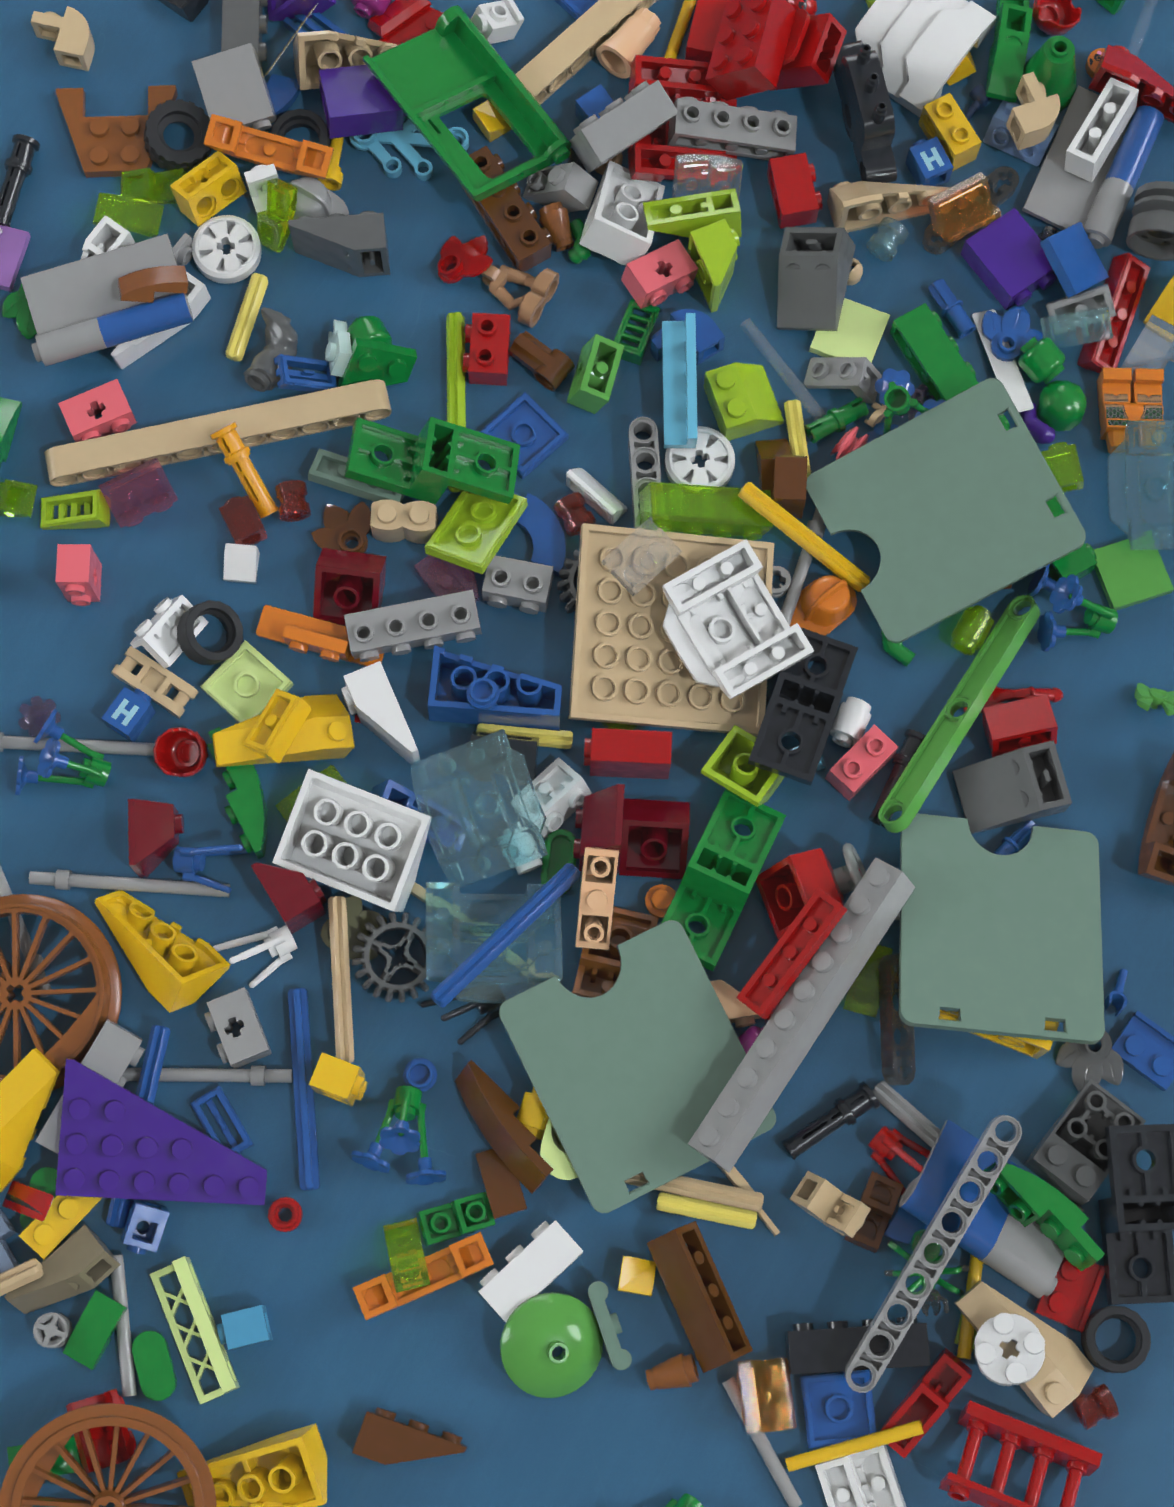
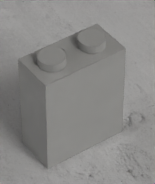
[192,43,277,131]

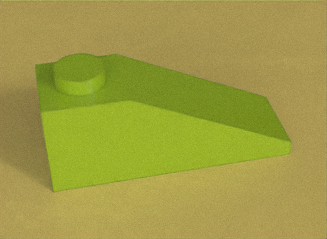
[643,188,742,238]

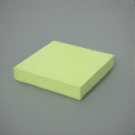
[809,298,890,363]
[200,640,294,723]

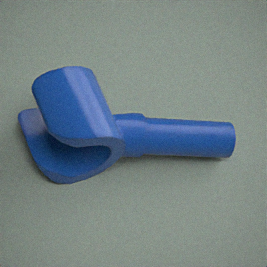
[1104,969,1128,1017]

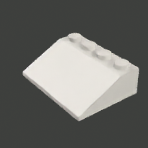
[272,769,432,912]

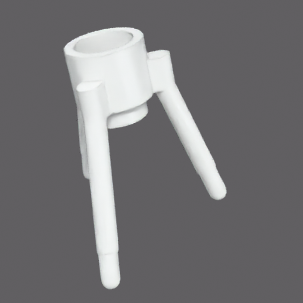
[213,925,298,988]

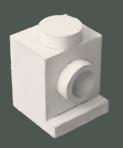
[471,0,525,44]

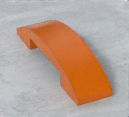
[203,114,334,179]
[353,1232,494,1320]

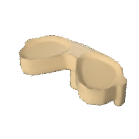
[864,402,887,427]

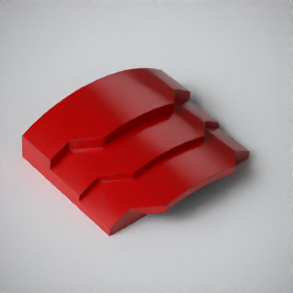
[627,55,737,183]

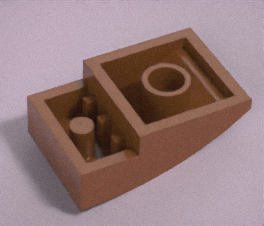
[572,907,659,998]

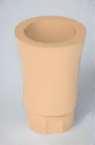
[596,7,661,79]

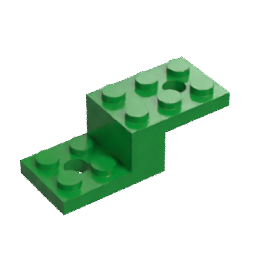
[344,416,520,505]
[661,788,786,971]

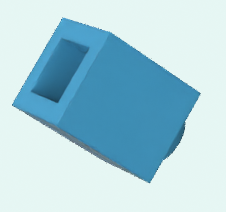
[217,1305,273,1350]

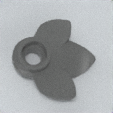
[1056,1031,1124,1092]

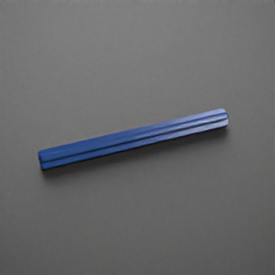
[431,863,580,1008]
[287,988,320,1191]
[106,1025,171,1228]

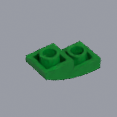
[416,1191,496,1247]

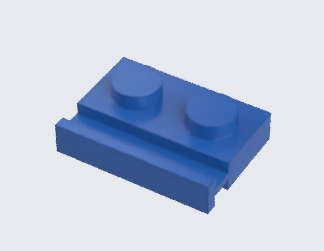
[1112,1011,1174,1091]

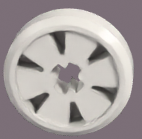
[192,215,262,284]
[665,426,735,497]

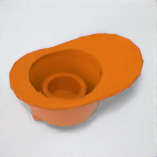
[790,575,857,636]

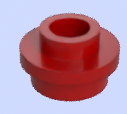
[268,1197,303,1232]

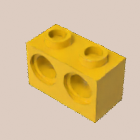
[918,93,982,171]
[170,151,247,227]
[309,1052,368,1107]

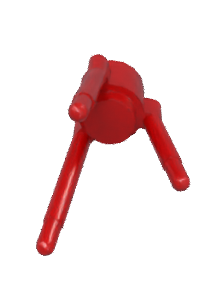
[868,1125,931,1196]

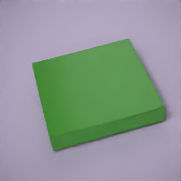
[1094,531,1174,611]

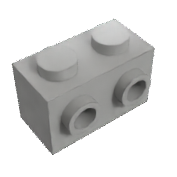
[482,555,553,614]

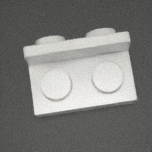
[130,595,209,669]
[511,757,592,838]

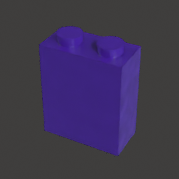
[319,65,407,139]
[961,208,1057,310]

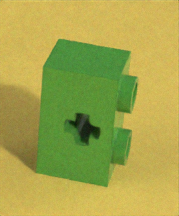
[567,334,624,414]

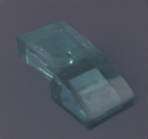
[1040,307,1113,348]

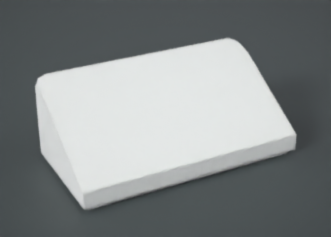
[566,468,627,525]

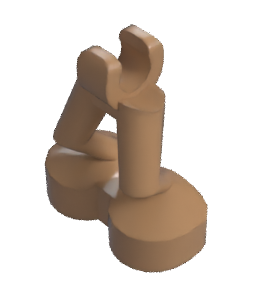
[481,265,559,328]

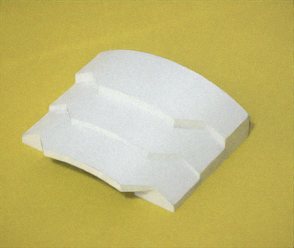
[855,0,997,117]
[662,539,814,700]

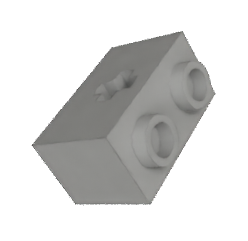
[204,987,272,1069]

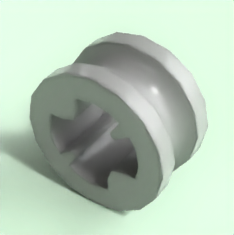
[772,566,791,598]

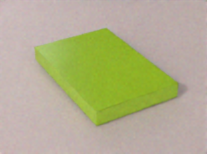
[425,490,528,575]

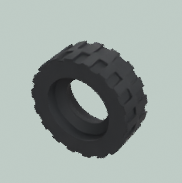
[144,99,212,173]

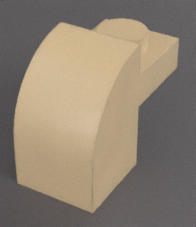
[31,6,95,71]
[1006,72,1060,151]
[789,1171,871,1238]

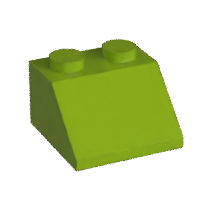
[688,219,740,313]
[703,362,784,441]
[700,725,784,807]

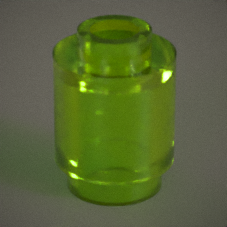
[951,605,994,655]

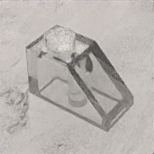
[1121,314,1174,374]

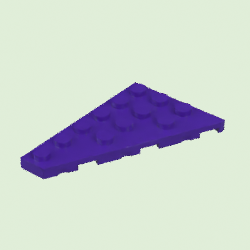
[55,1058,267,1205]

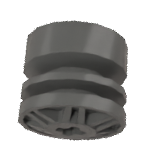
[1126,181,1174,261]

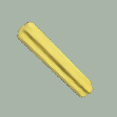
[225,273,268,362]
[784,399,811,491]
[476,723,573,749]
[656,1192,757,1229]

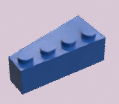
[427,645,562,731]

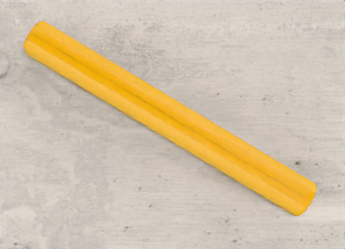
[738,482,871,592]

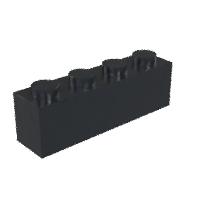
[785,1316,931,1375]

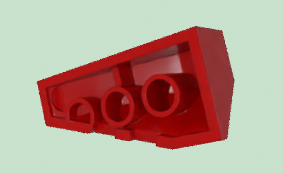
[1088,44,1174,123]

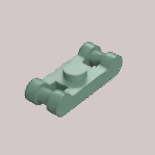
[587,1281,632,1370]

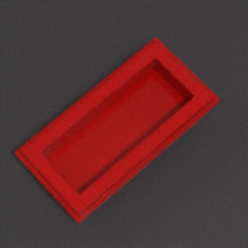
[367,0,432,39]

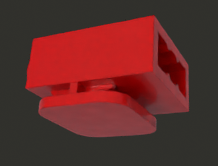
[770,9,847,91]

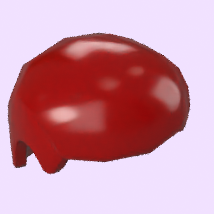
[1033,0,1082,36]
[153,728,208,777]

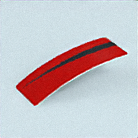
[2,1181,54,1222]

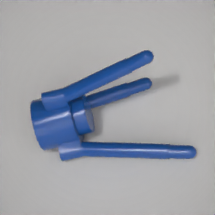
[173,844,248,893]

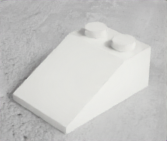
[579,160,665,266]
[341,661,422,768]

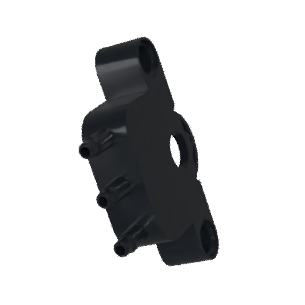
[833,40,897,183]

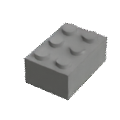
[570,80,679,174]

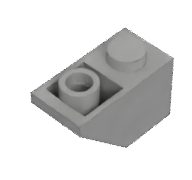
[523,162,599,213]

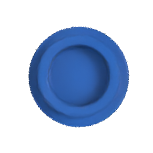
[466,678,500,710]
[403,1058,437,1092]

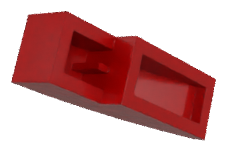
[880,1347,973,1459]

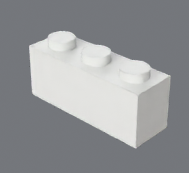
[1064,77,1139,182]
[478,1220,583,1322]

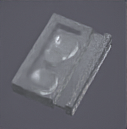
[601,517,682,597]

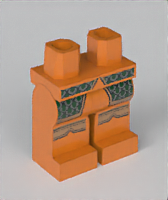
[1096,368,1164,454]

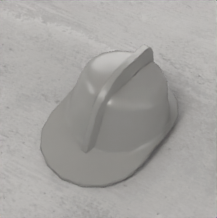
[278,177,349,220]

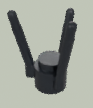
[420,982,506,1045]

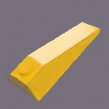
[94,890,231,1013]

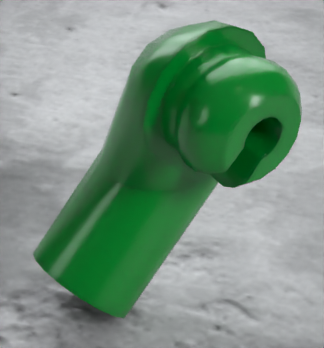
[568,218,592,264]
[881,630,916,667]

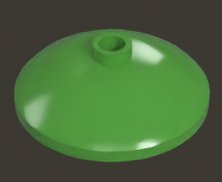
[500,1292,603,1398]

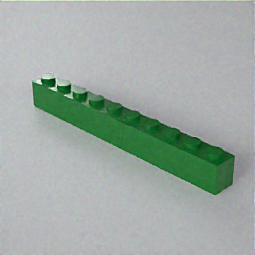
[890,303,1098,581]

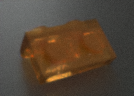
[927,172,1002,243]
[737,1357,797,1434]

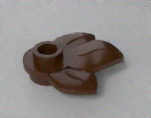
[311,501,371,553]

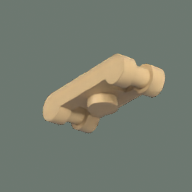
[111,646,199,719]

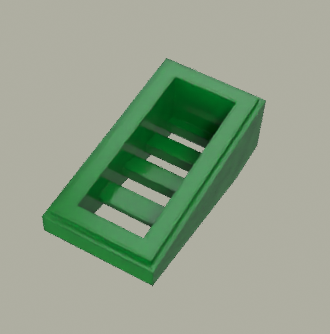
[614,299,661,365]

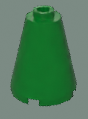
[1023,36,1077,112]

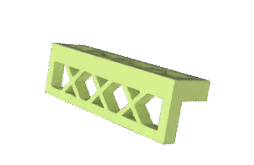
[150,1256,240,1405]

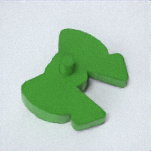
[1134,683,1174,716]

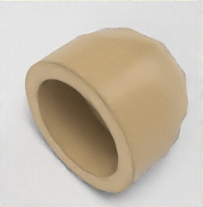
[847,258,863,285]

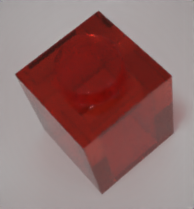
[219,495,268,545]

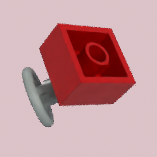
[756,843,866,939]

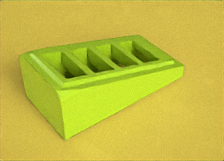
[40,489,110,530]

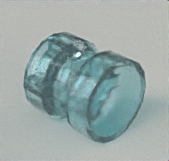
[866,217,909,262]

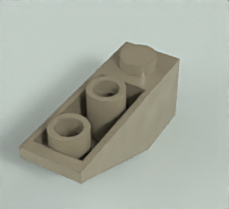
[4,1225,121,1314]

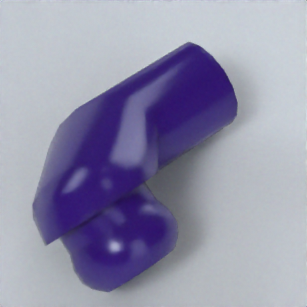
[1020,403,1055,444]

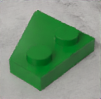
[337,337,417,387]

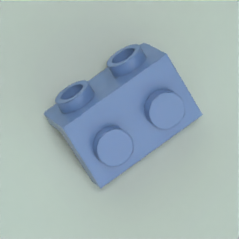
[983,100,1059,166]

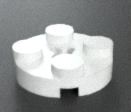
[974,1313,1045,1386]

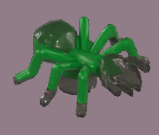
[884,1229,969,1316]

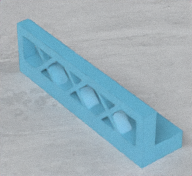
[662,313,698,448]

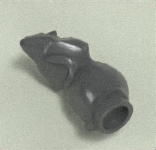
[243,307,298,392]

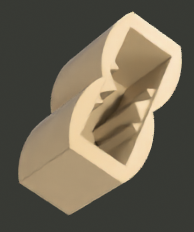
[370,500,438,544]

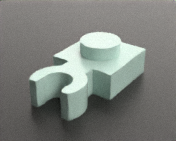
[325,319,352,377]

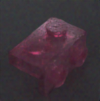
[98,457,178,528]

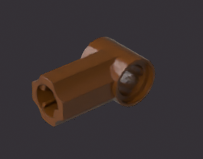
[509,331,575,391]

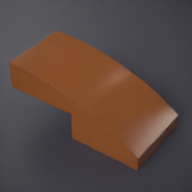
[118,265,188,303]

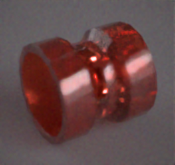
[275,480,311,522]
[553,492,596,537]
[1072,1383,1119,1430]

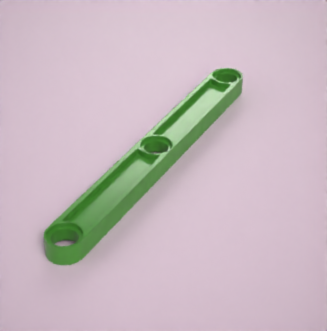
[878,595,1040,833]

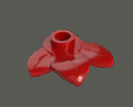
[437,235,493,284]

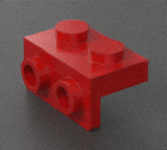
[66,1388,136,1474]

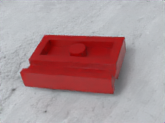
[1033,1256,1105,1333]

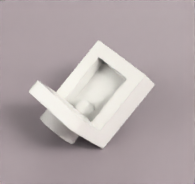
[244,163,281,216]

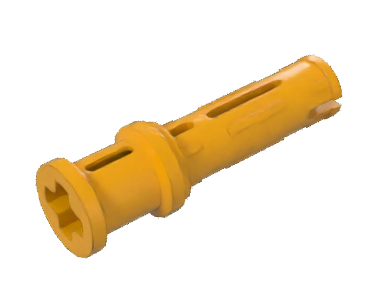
[210,422,279,519]

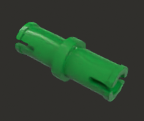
[804,397,869,444]

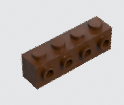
[457,145,553,272]
[647,1221,753,1373]

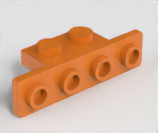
[256,605,385,666]

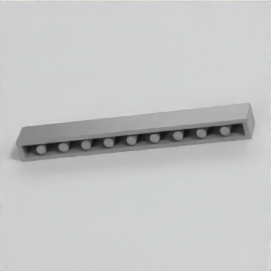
[688,857,915,1173]

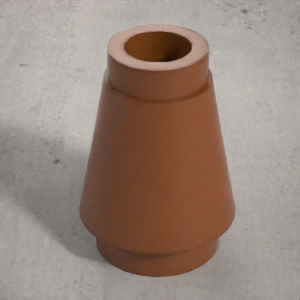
[538,202,574,252]
[645,1352,699,1391]

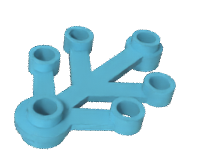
[349,117,469,181]

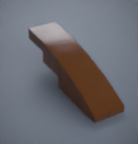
[454,1060,554,1194]

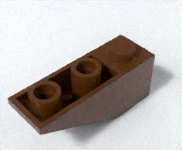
[352,1407,468,1465]

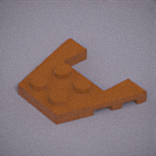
[56,85,178,178]

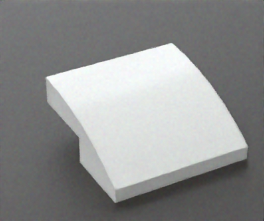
[815,1445,906,1507]

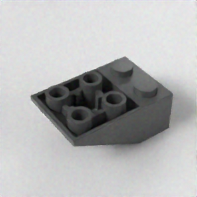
[288,211,390,277]
[777,227,856,331]
[952,740,1072,834]
[1023,1078,1146,1207]

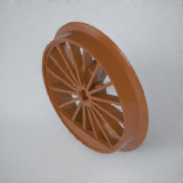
[0,894,122,1091]
[0,1403,216,1507]

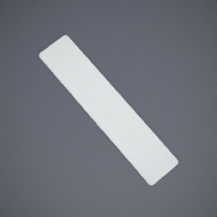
[972,309,1034,412]

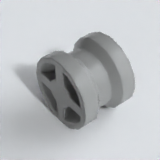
[33,1312,73,1348]

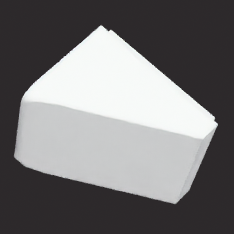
[223,543,260,584]

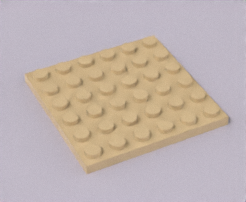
[568,523,774,736]

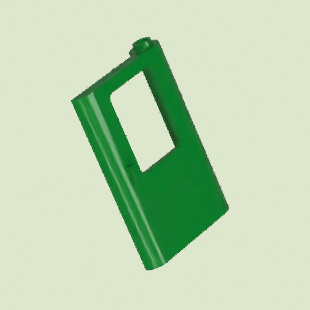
[363,5,572,201]

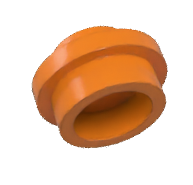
[645,884,676,918]

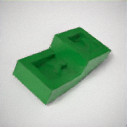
[63,1290,127,1370]

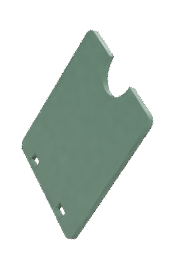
[806,378,1086,643]
[899,813,1105,1044]
[499,920,776,1213]

